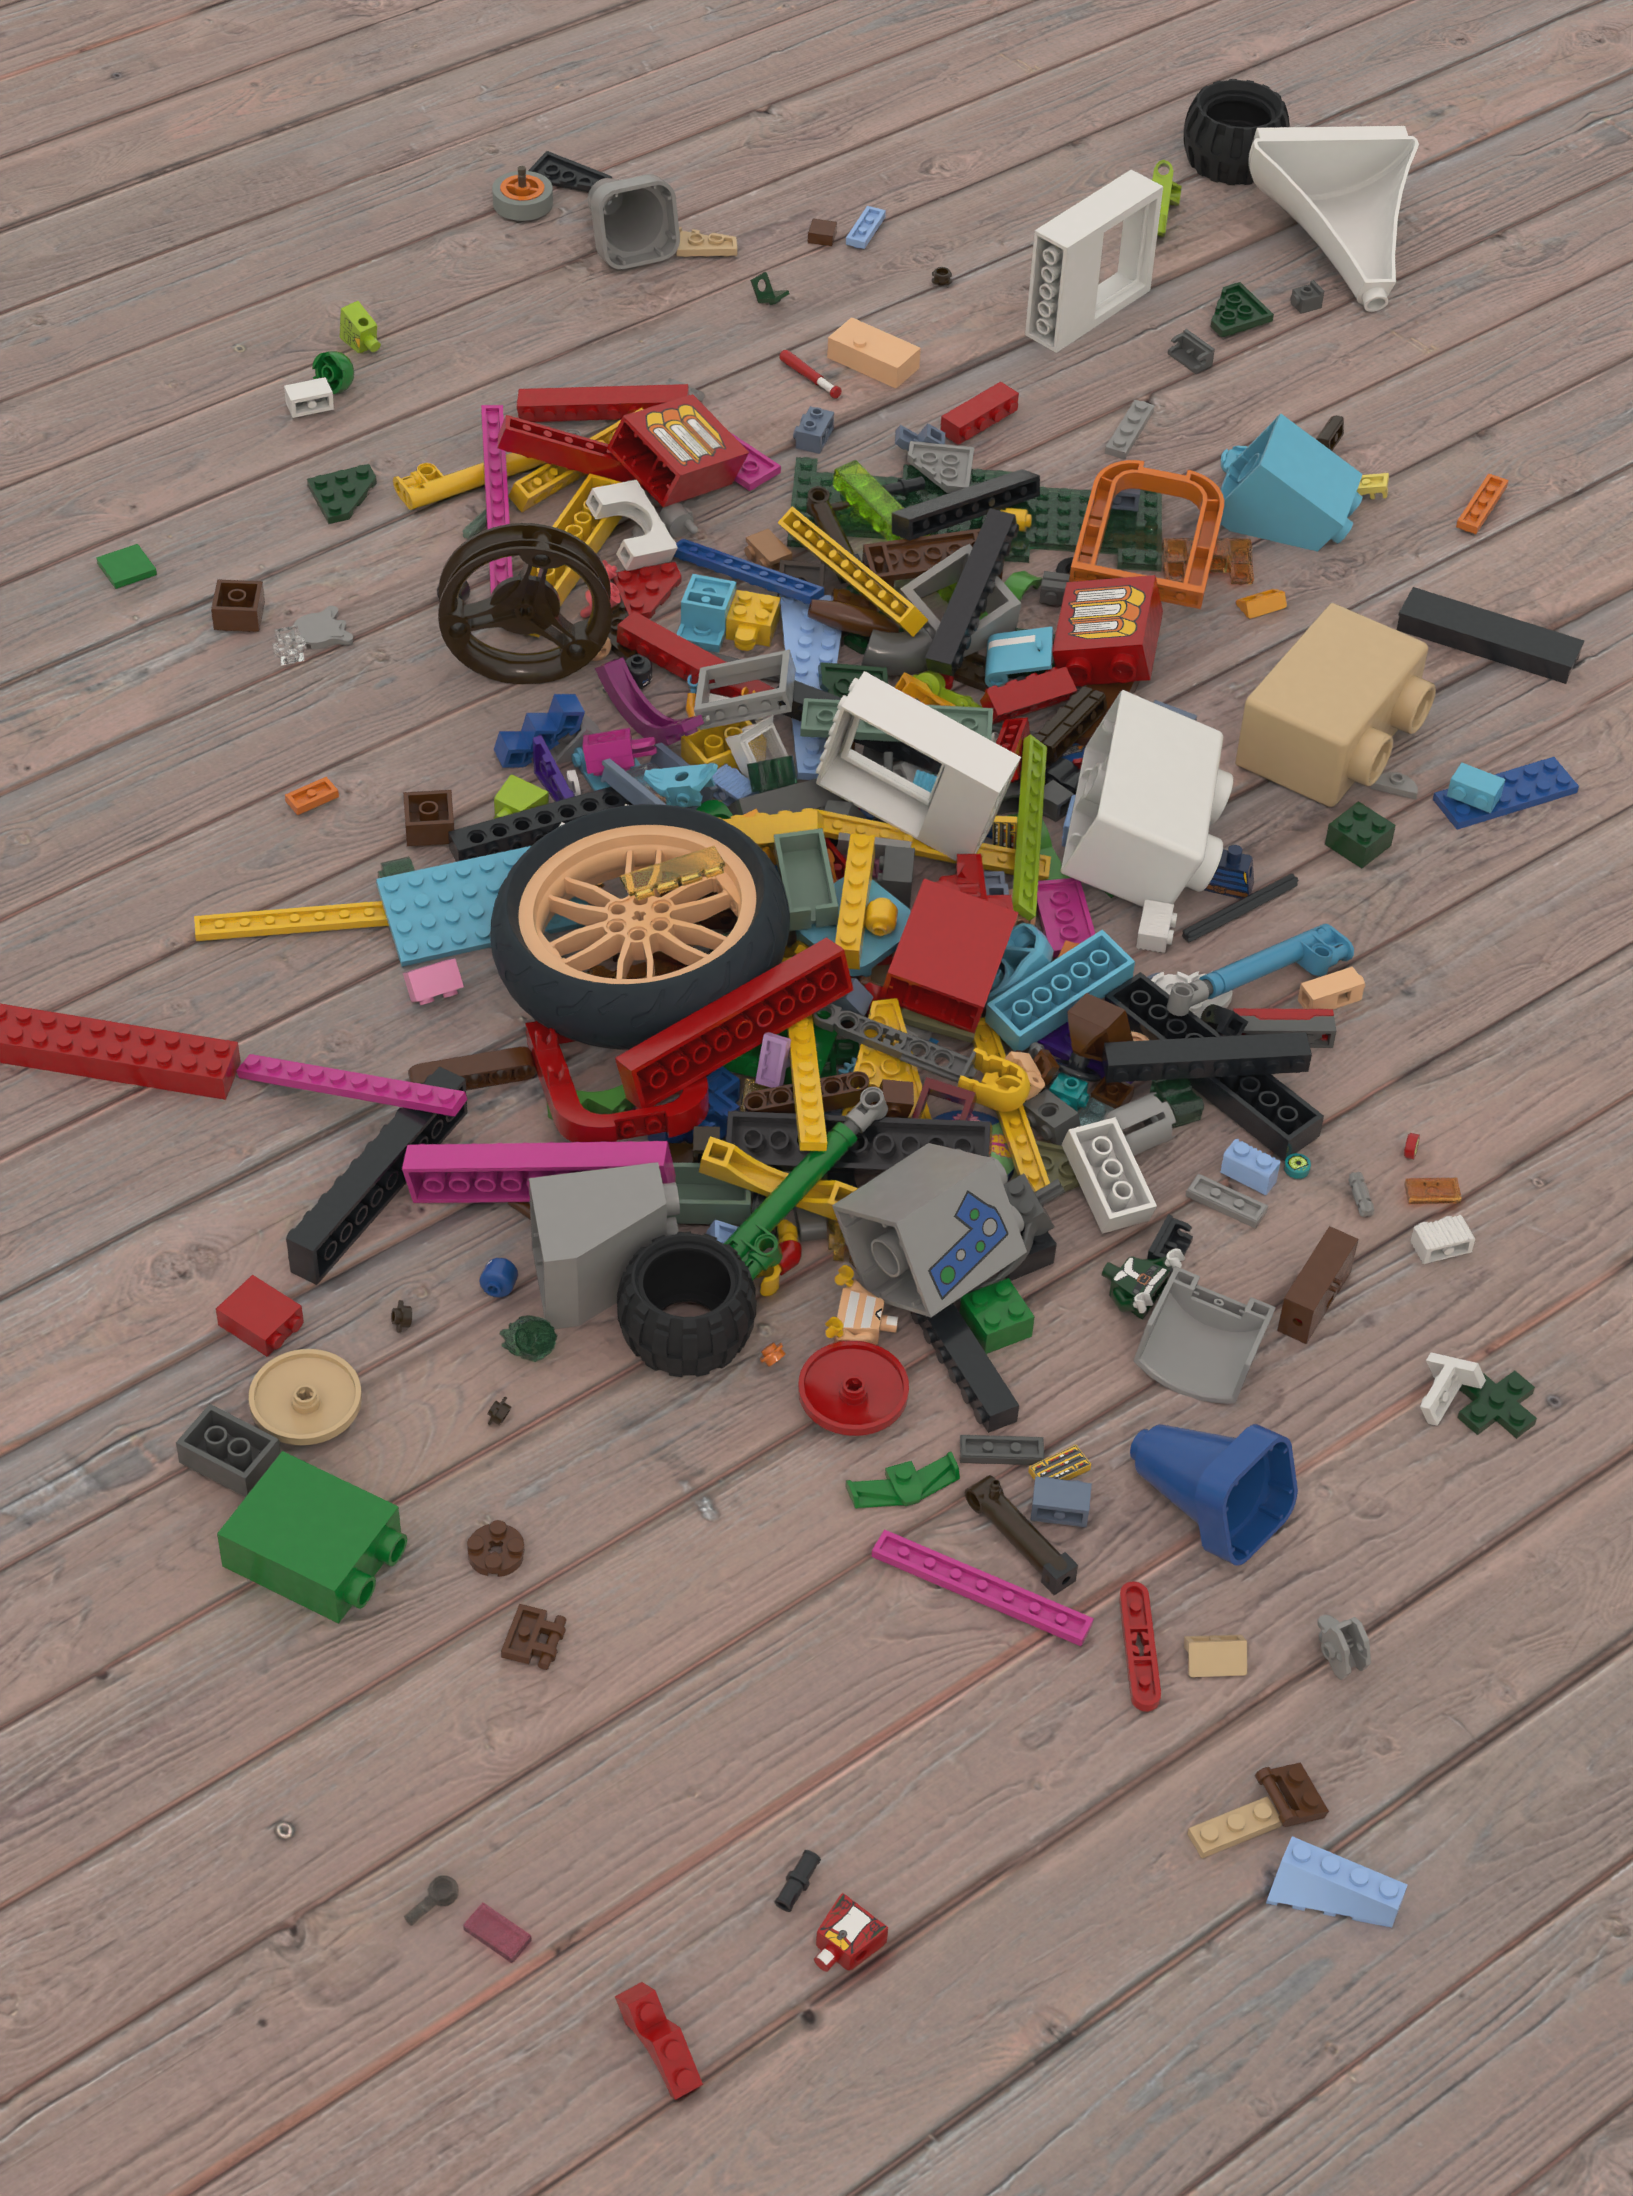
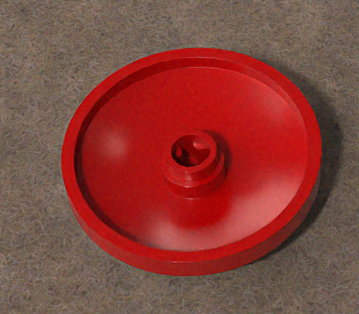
[798,1341,909,1436]

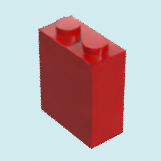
[216,1275,304,1357]

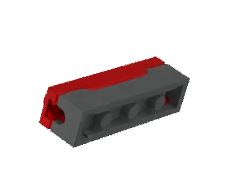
[1233,1008,1337,1048]

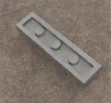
[1105,400,1155,459]

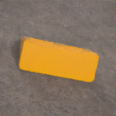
[1235,589,1287,619]

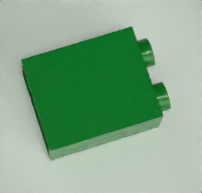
[217,1451,407,1624]

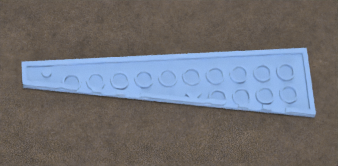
[779,594,842,780]

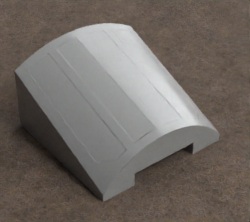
[1133,1266,1276,1404]

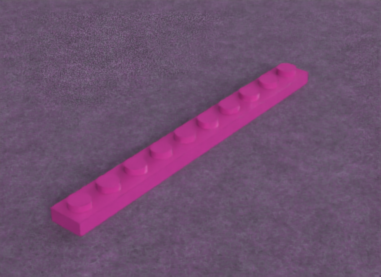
[236,1054,467,1117]

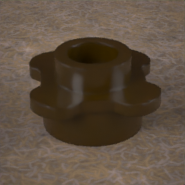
[932,267,952,285]
[391,1300,412,1333]
[487,1397,512,1426]

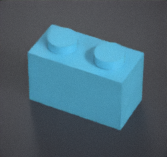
[1447,763,1505,813]

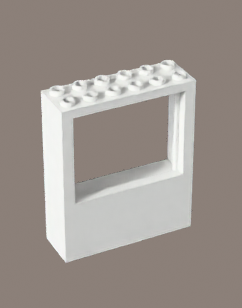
[1025,170,1163,353]
[815,671,1021,861]

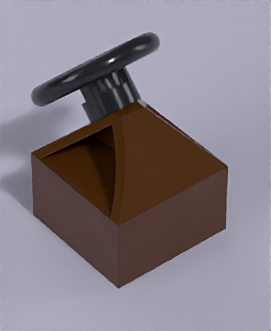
[1055,993,1133,1082]

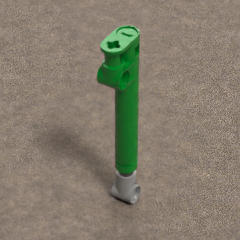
[723,1087,888,1280]

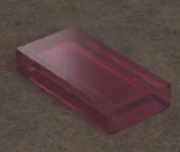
[463,1902,532,1963]

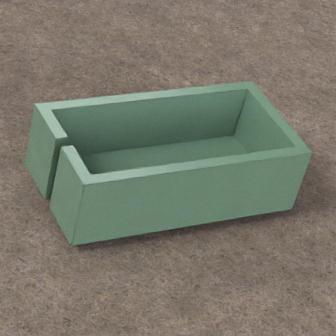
[774,828,839,931]
[667,1163,751,1225]

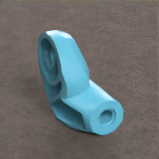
[984,923,1054,1008]

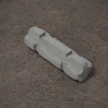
[1348,1172,1374,1217]

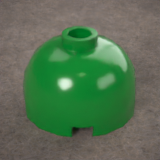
[312,351,354,394]

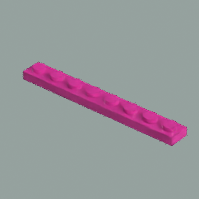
[872,1529,1094,1646]

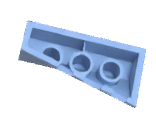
[1266,1836,1408,1928]

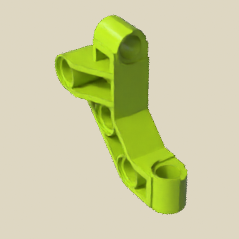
[1150,160,1182,237]

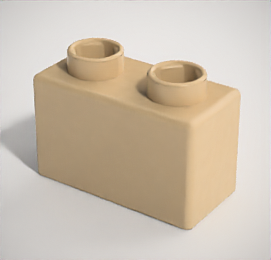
[1235,603,1436,807]

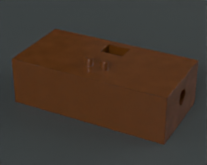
[1277,1226,1359,1344]

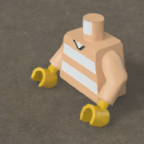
[825,1265,899,1345]

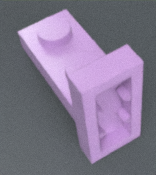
[755,1032,791,1088]

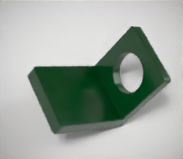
[750,272,790,305]

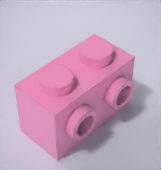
[403,958,464,1005]

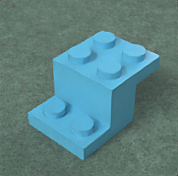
[677,574,736,653]

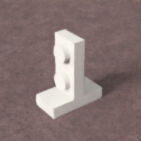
[1420,1352,1486,1426]

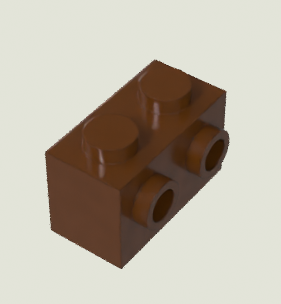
[870,1079,914,1118]

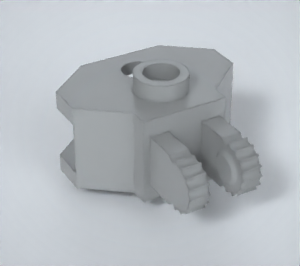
[1317,1614,1371,1680]

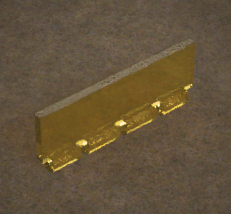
[620,846,725,901]

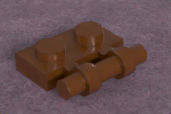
[501,1604,567,1670]

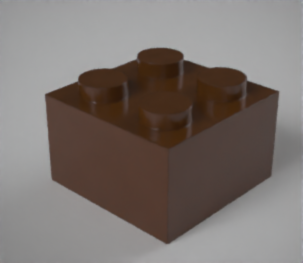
[211,579,265,632]
[403,790,454,847]

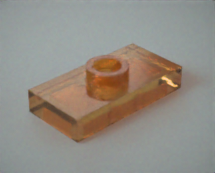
[1404,1177,1462,1204]

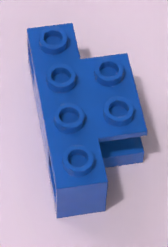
[648,1066,740,1143]

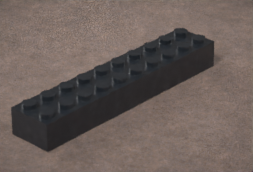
[1104,972,1324,1161]
[286,1066,468,1285]
[726,1111,993,1175]

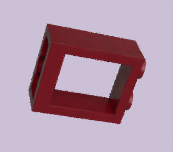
[912,1077,977,1121]

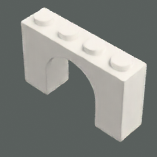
[585,480,678,571]

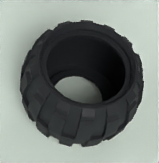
[617,1231,757,1377]

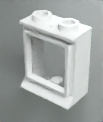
[725,715,795,790]

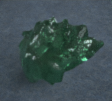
[499,1315,558,1362]

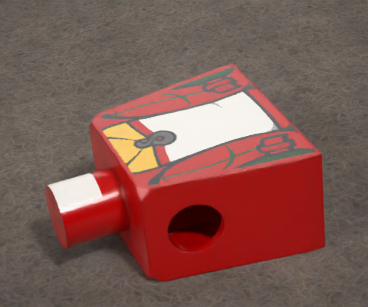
[814,1892,888,1972]

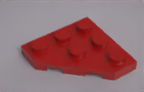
[611,562,681,619]

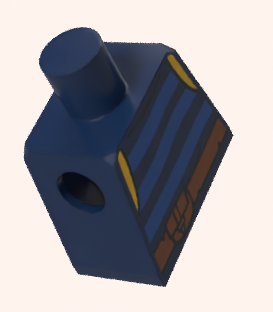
[1204,845,1254,899]

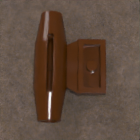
[807,588,900,638]

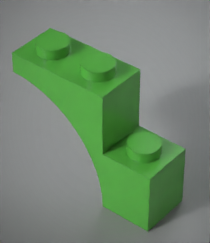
[547,1085,635,1120]

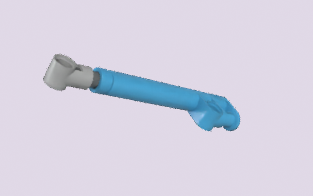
[1167,924,1354,1016]

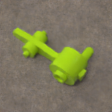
[913,671,983,708]

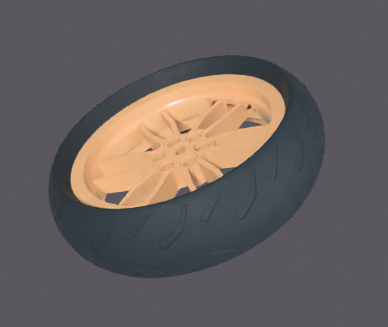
[490,804,790,1050]

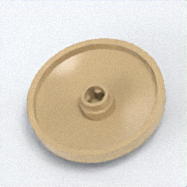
[249,1349,362,1445]

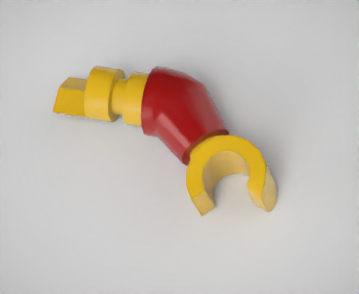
[757,1219,802,1296]

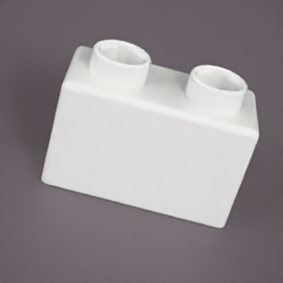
[1061,690,1233,907]

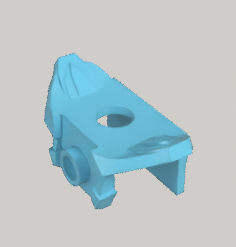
[643,763,718,807]

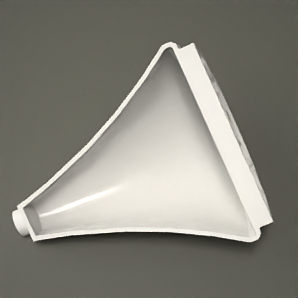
[1249,126,1419,312]

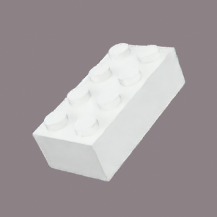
[1062,1117,1157,1234]

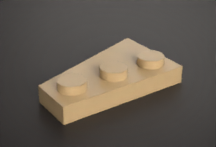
[676,227,737,257]

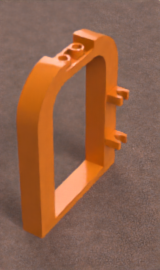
[1069,460,1224,609]

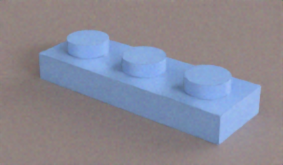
[846,206,886,249]

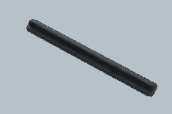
[1182,873,1299,942]

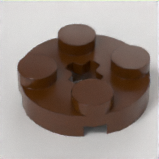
[467,1520,525,1577]

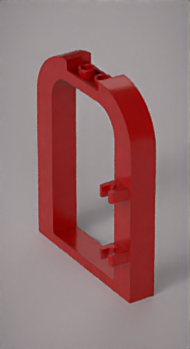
[525,1021,709,1142]

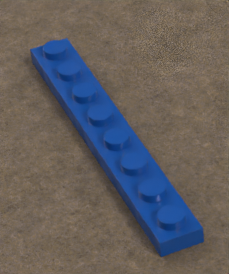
[674,539,824,604]

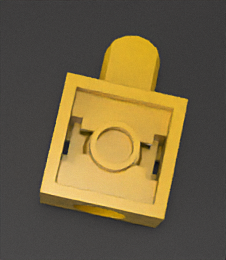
[726,590,781,651]

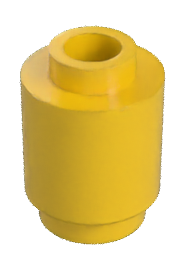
[1000,508,1032,532]

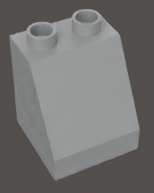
[529,1162,680,1330]

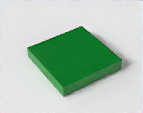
[96,544,157,589]

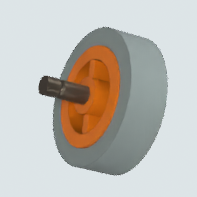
[492,166,553,221]

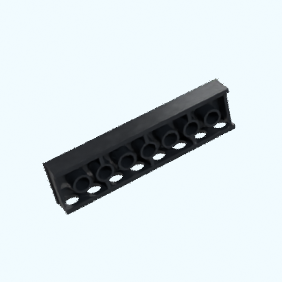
[1396,587,1585,684]

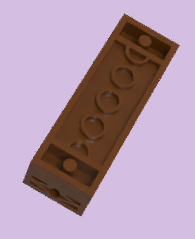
[862,529,1004,589]

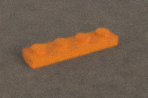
[1456,473,1509,534]

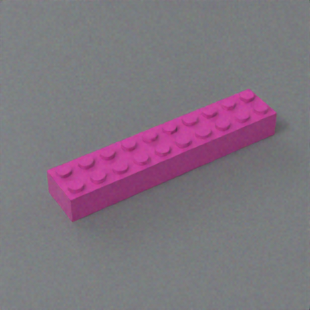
[402,1141,676,1203]

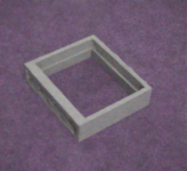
[694,649,796,730]

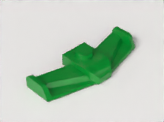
[845,1451,960,1508]

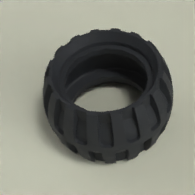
[1184,79,1290,186]

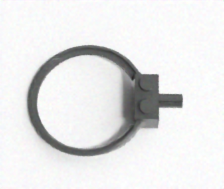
[966,1173,1065,1294]

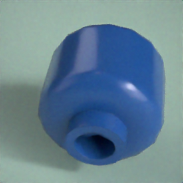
[479,1258,518,1298]

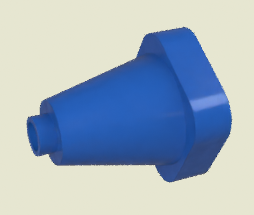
[1130,1424,1298,1566]

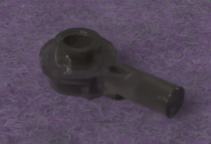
[404,1875,459,1926]

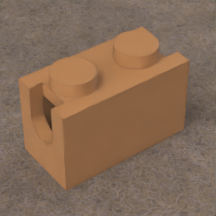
[744,529,792,572]

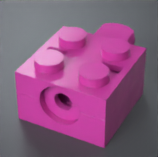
[583,728,657,776]

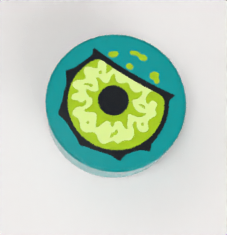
[1284,1153,1311,1179]

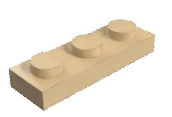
[1187,1796,1282,1859]

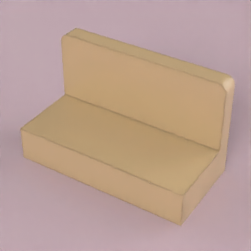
[1184,1634,1247,1677]

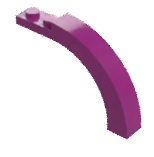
[595,657,704,746]

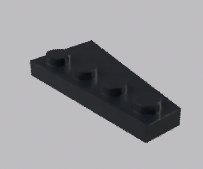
[528,151,612,192]

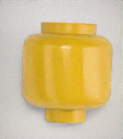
[864,898,898,936]

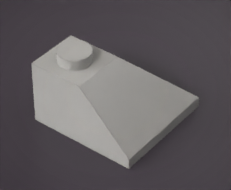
[549,714,601,764]

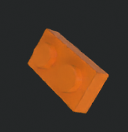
[285,777,339,815]

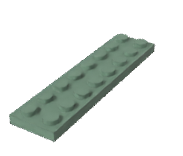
[800,698,993,742]

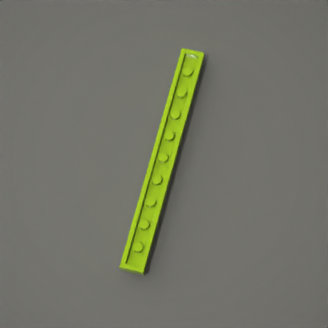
[1012,734,1047,921]

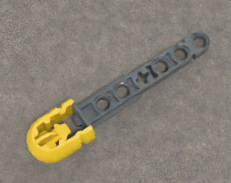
[813,1004,1030,1112]

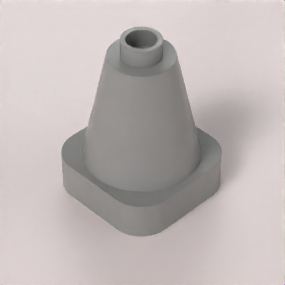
[588,174,680,269]

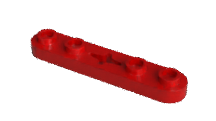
[1119,1581,1161,1712]

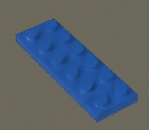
[1433,757,1579,830]

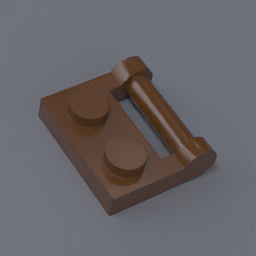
[1255,1762,1329,1827]

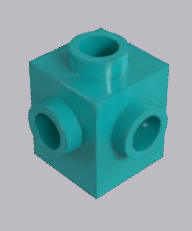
[1049,1072,1090,1112]

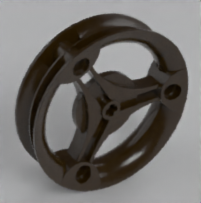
[438,523,612,684]

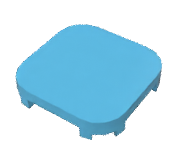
[795,877,911,977]

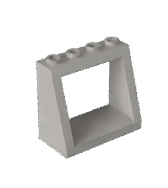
[900,544,1021,657]

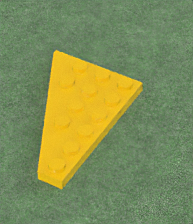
[841,998,931,1119]

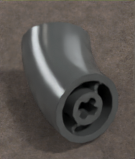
[861,628,933,676]

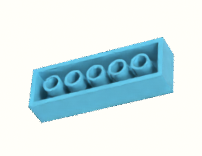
[985,930,1135,1051]

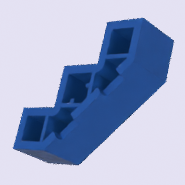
[494,694,585,768]

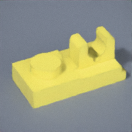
[1356,473,1389,499]

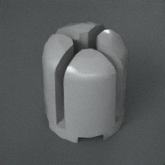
[1102,1092,1176,1156]

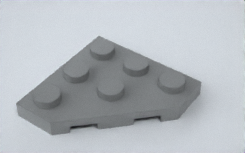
[908,441,974,493]

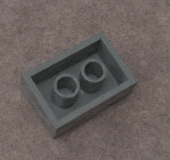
[176,1404,281,1497]

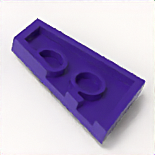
[533,735,575,802]

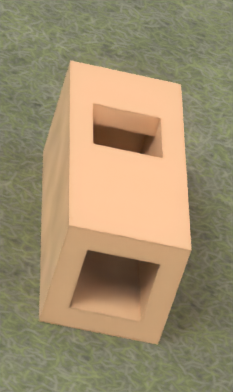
[1298,966,1365,1009]

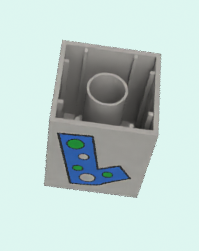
[832,1143,1027,1317]

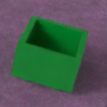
[959,1278,1035,1354]

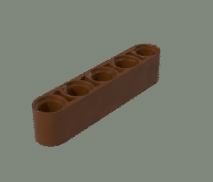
[408,1046,537,1091]
[744,1071,870,1114]

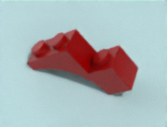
[615,1982,703,2100]

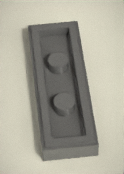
[960,1435,1044,1465]

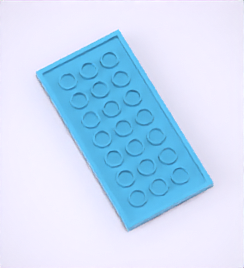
[376,846,588,967]

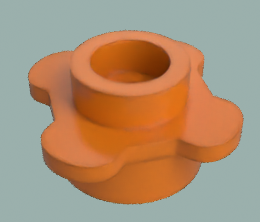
[760,1342,786,1367]

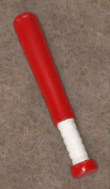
[779,350,842,399]

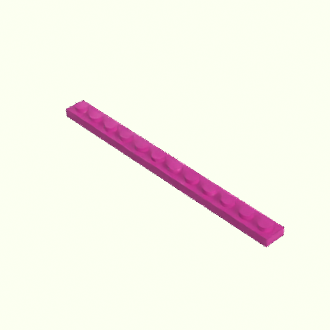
[481,405,513,594]

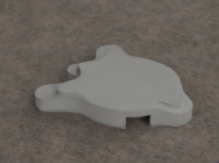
[286,606,353,649]

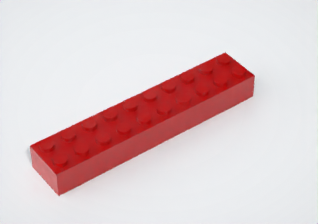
[615,937,854,1109]
[0,1003,241,1100]

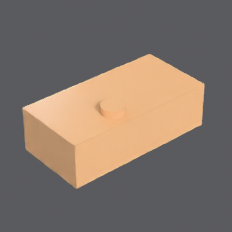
[827,317,921,388]

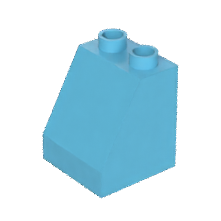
[1220,413,1363,552]

